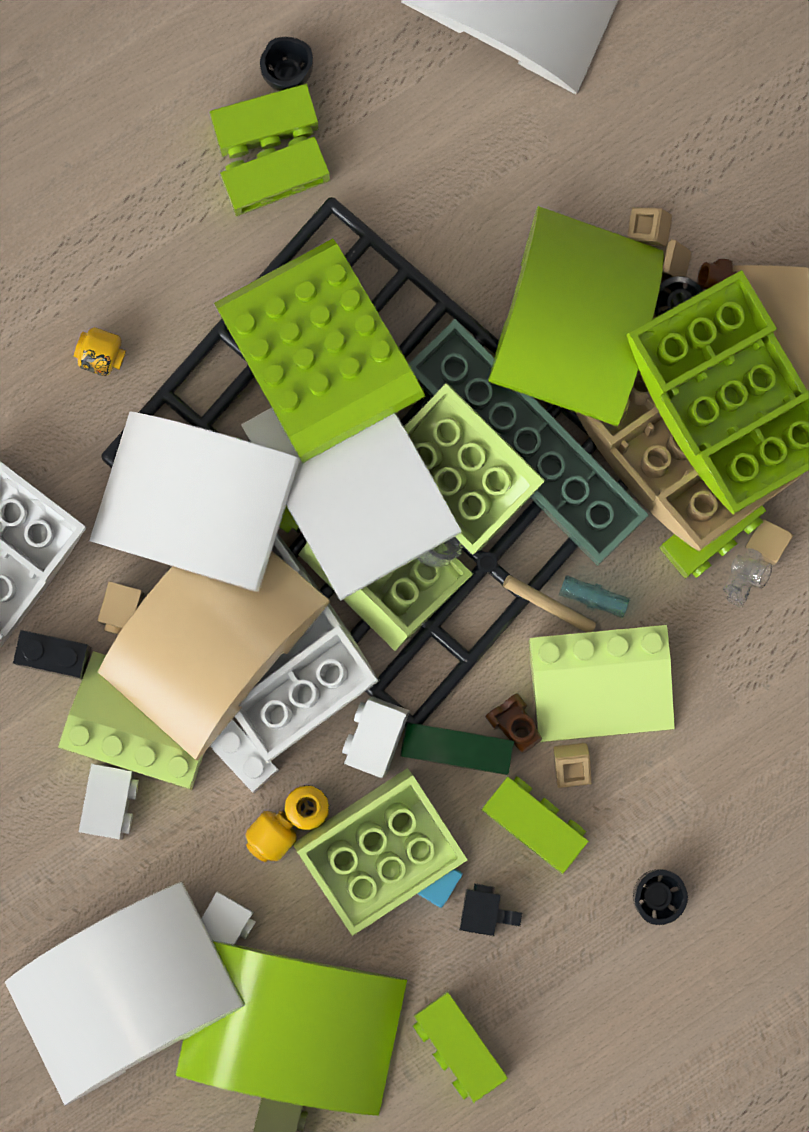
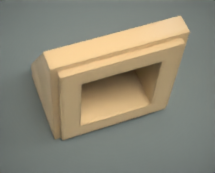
[627,207,672,247]
[661,239,691,280]
[745,519,794,566]
[553,743,592,788]

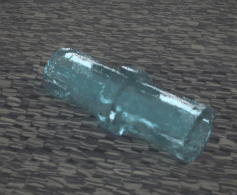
[559,575,630,619]

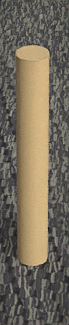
[503,575,596,632]

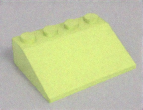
[404,383,545,554]
[298,543,473,651]
[528,625,675,742]
[58,651,203,790]
[293,768,467,936]

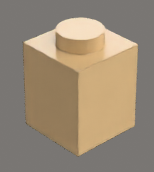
[98,582,144,635]

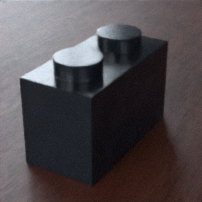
[13,630,92,680]

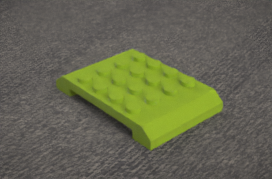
[214,238,425,463]

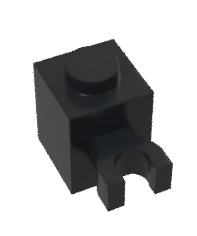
[459,884,522,936]

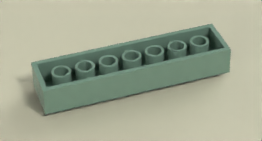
[408,319,649,566]

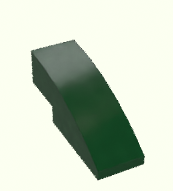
[400,723,514,775]

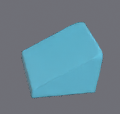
[417,868,463,908]

